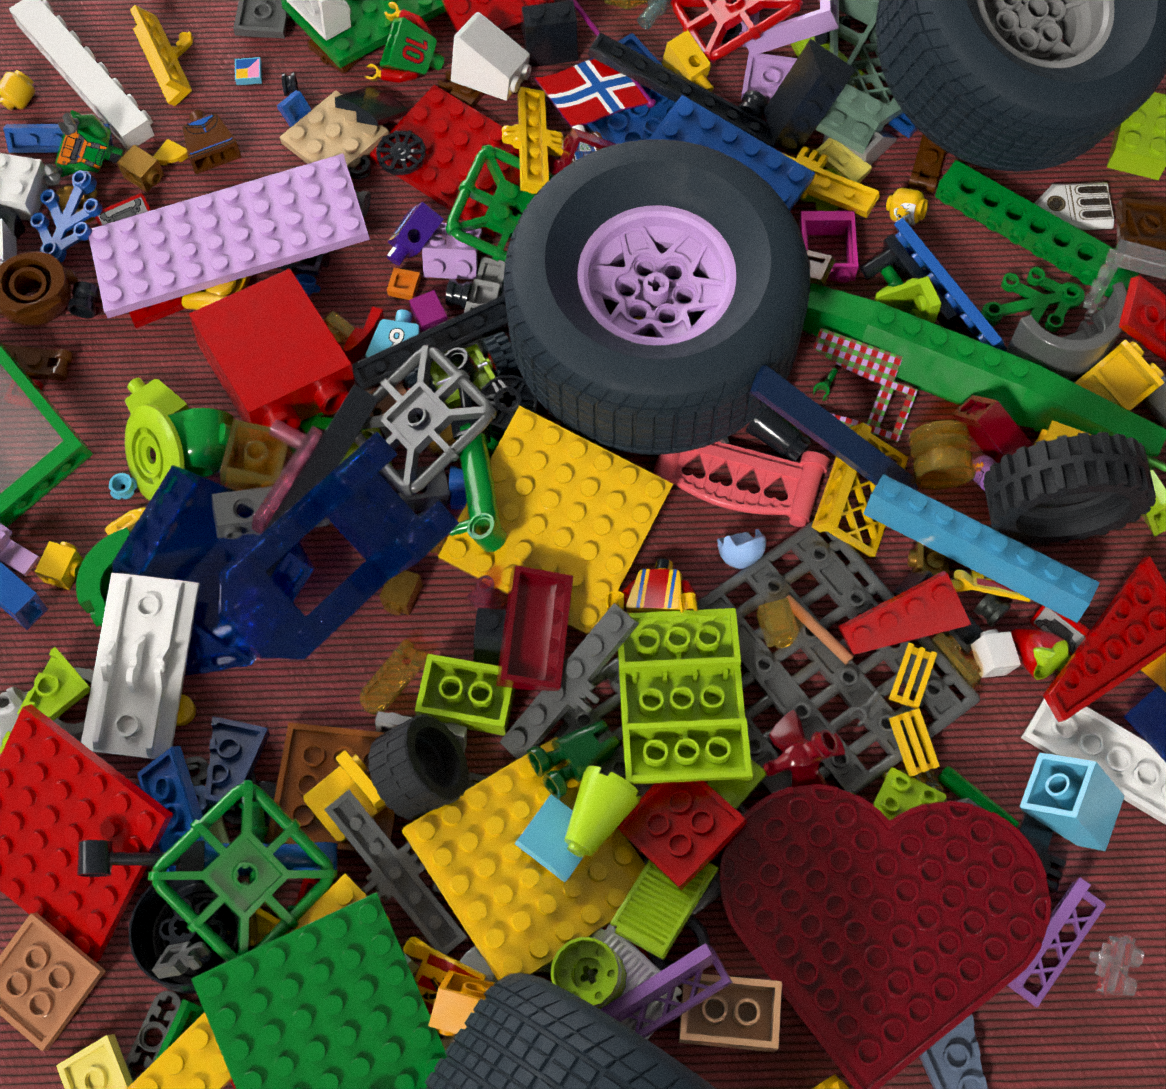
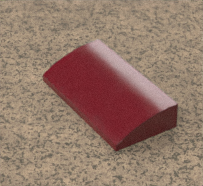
[496,565,573,691]

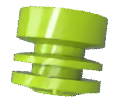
[550,937,627,1009]

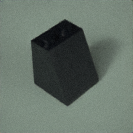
[521,0,578,67]

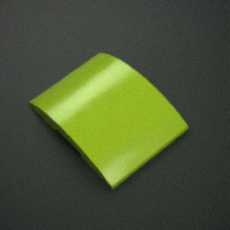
[618,608,753,784]

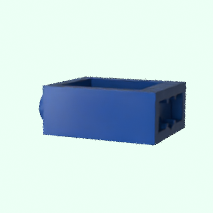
[0,562,48,630]

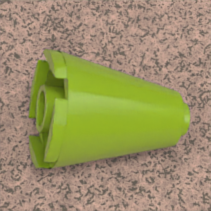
[564,766,641,858]

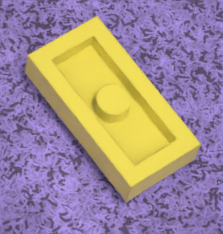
[816,138,872,183]

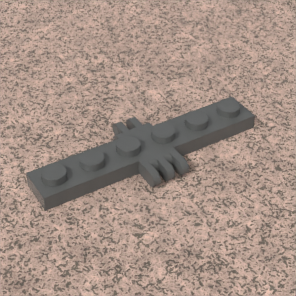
[500,603,639,760]
[324,790,467,955]

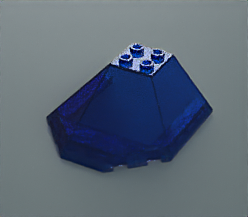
[112,465,315,676]

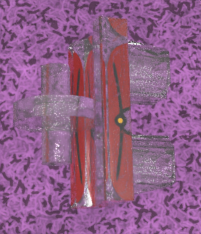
[1089,936,1145,996]

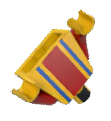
[606,559,698,613]

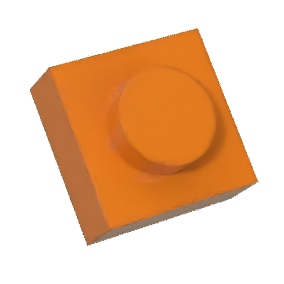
[387,267,421,300]

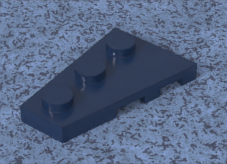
[205,716,270,811]

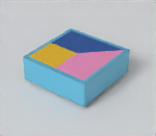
[235,57,262,85]

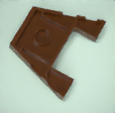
[1116,198,1166,269]

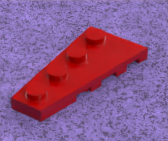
[838,571,971,655]

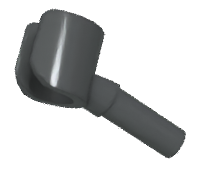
[848,691,881,727]

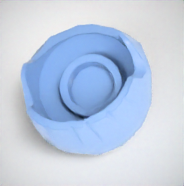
[717,529,766,569]

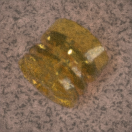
[908,420,976,490]

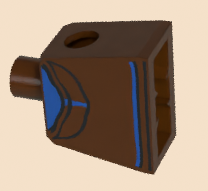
[182,110,242,175]

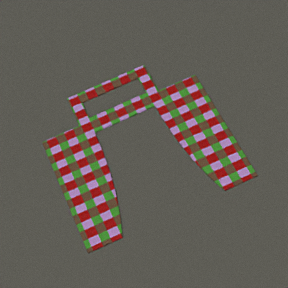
[798,328,918,443]

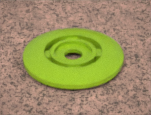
[125,405,184,504]

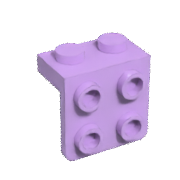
[422,222,482,280]

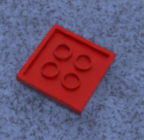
[616,781,747,891]

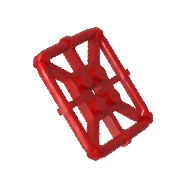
[671,0,803,63]

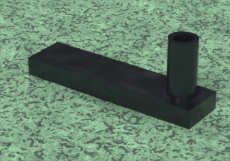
[860,234,957,329]

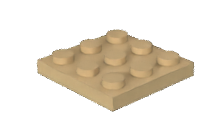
[280,90,389,169]

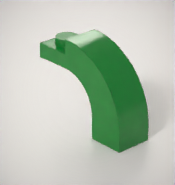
[76,527,144,627]

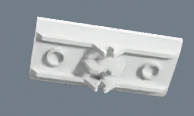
[81,573,200,759]

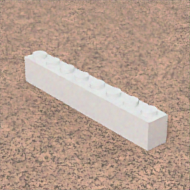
[9,0,154,150]

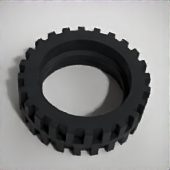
[983,432,1156,545]

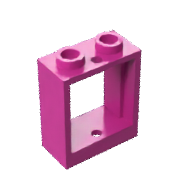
[798,211,858,283]

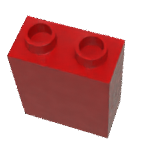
[189,269,355,443]

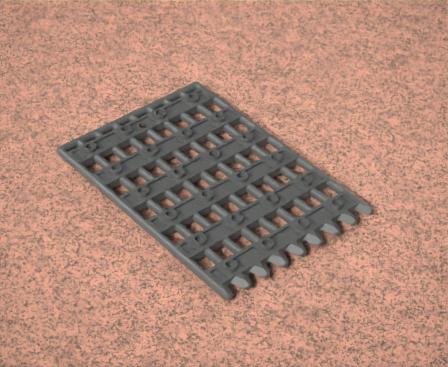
[553,520,980,916]

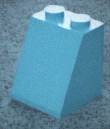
[1019,752,1124,851]

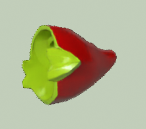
[1011,629,1071,680]

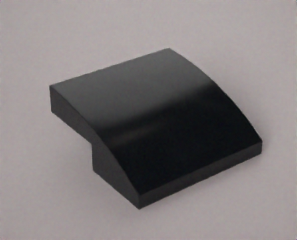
[335,87,409,126]

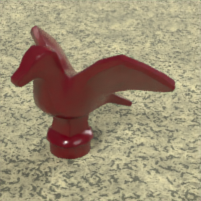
[762,710,845,787]

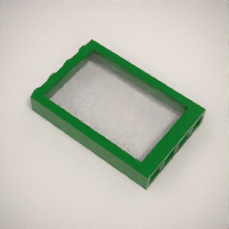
[0,342,93,527]

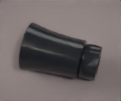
[745,406,812,462]

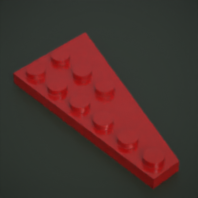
[1043,556,1166,722]

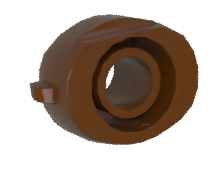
[0,252,78,326]

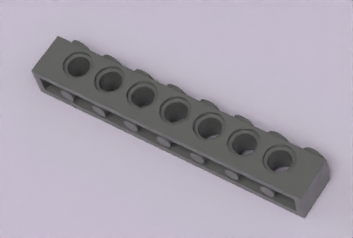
[212,466,450,539]

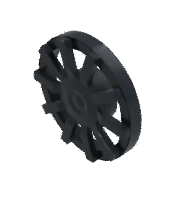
[376,130,426,175]

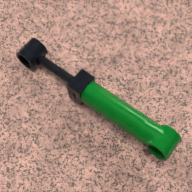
[445,347,506,552]

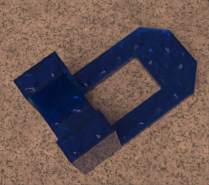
[218,432,459,661]

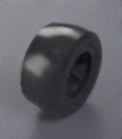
[129,880,258,994]

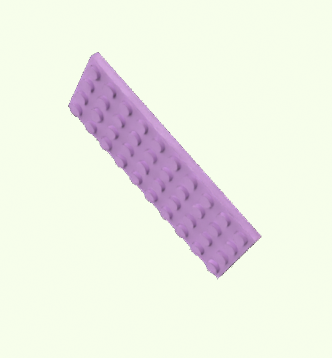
[89,154,370,318]

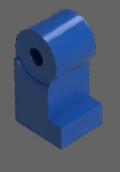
[449,466,467,510]

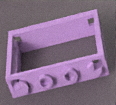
[739,0,839,55]

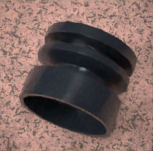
[481,375,539,442]

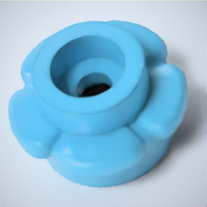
[109,473,137,500]

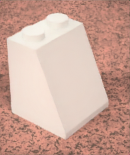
[451,12,531,101]

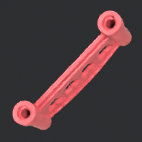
[653,441,830,528]

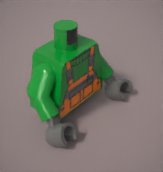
[43,110,123,186]

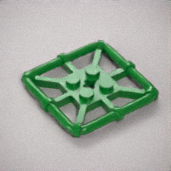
[445,144,553,262]
[148,780,337,962]

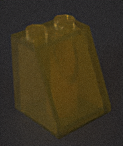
[220,419,291,493]

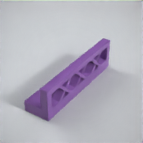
[1007,877,1106,1007]
[600,943,733,1038]

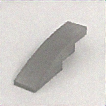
[461,256,505,354]

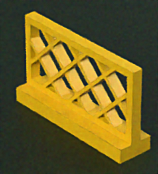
[812,422,909,558]

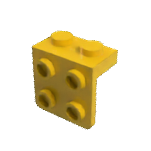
[303,751,386,843]

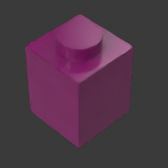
[409,290,448,333]

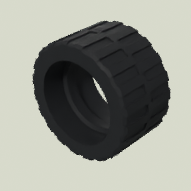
[368,715,469,820]

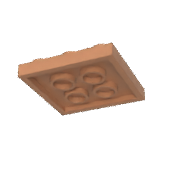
[0,913,106,1052]

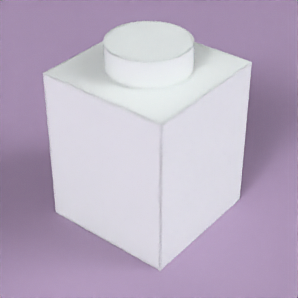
[971,629,1021,678]

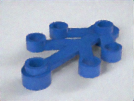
[30,170,103,262]

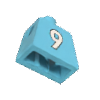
[365,309,420,358]

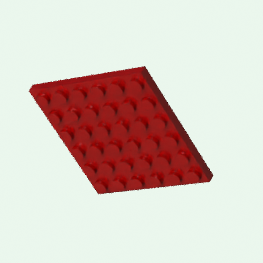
[0,704,173,962]

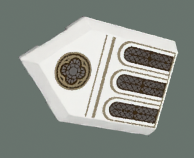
[1034,182,1114,230]

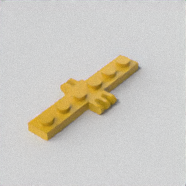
[502,87,564,194]
[782,146,880,218]

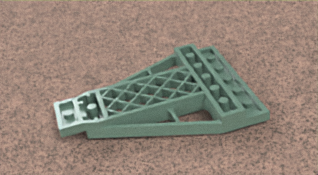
[816,0,903,154]

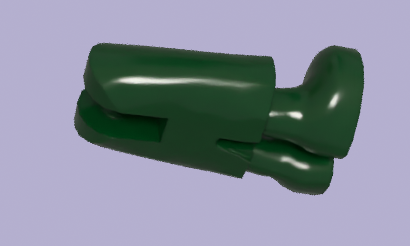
[527,720,621,799]

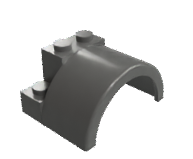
[1006,282,1127,383]

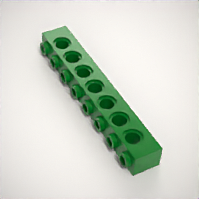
[935,160,1144,298]

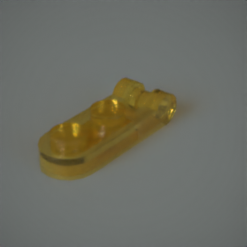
[359,639,428,715]

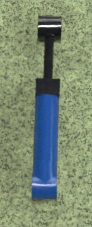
[77,840,338,877]

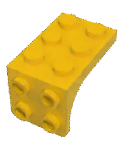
[1075,340,1164,411]

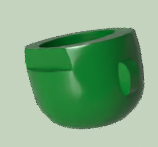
[168,408,236,477]

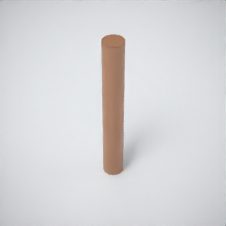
[782,595,854,665]

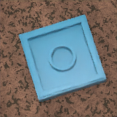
[515,794,582,882]

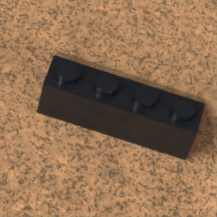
[763,39,856,155]

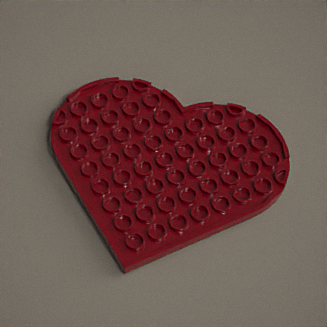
[720,784,1051,1089]

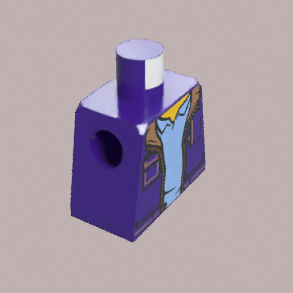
[386,202,444,266]

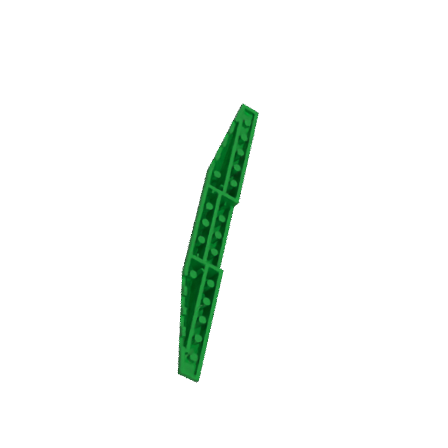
[803,282,1166,457]

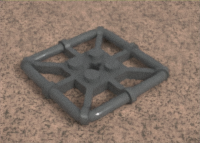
[354,344,496,497]

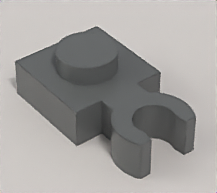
[152,941,211,979]

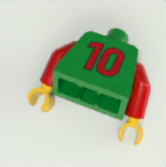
[366,2,444,83]

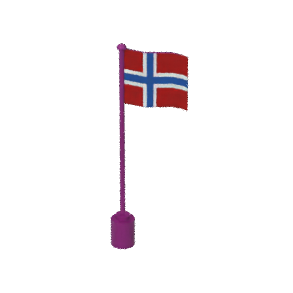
[535,0,656,127]

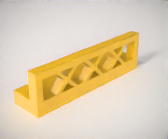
[130,5,192,106]

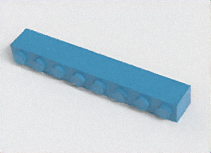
[863,474,1100,623]

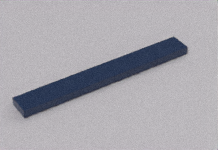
[750,365,920,491]

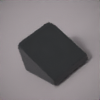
[0,204,26,241]

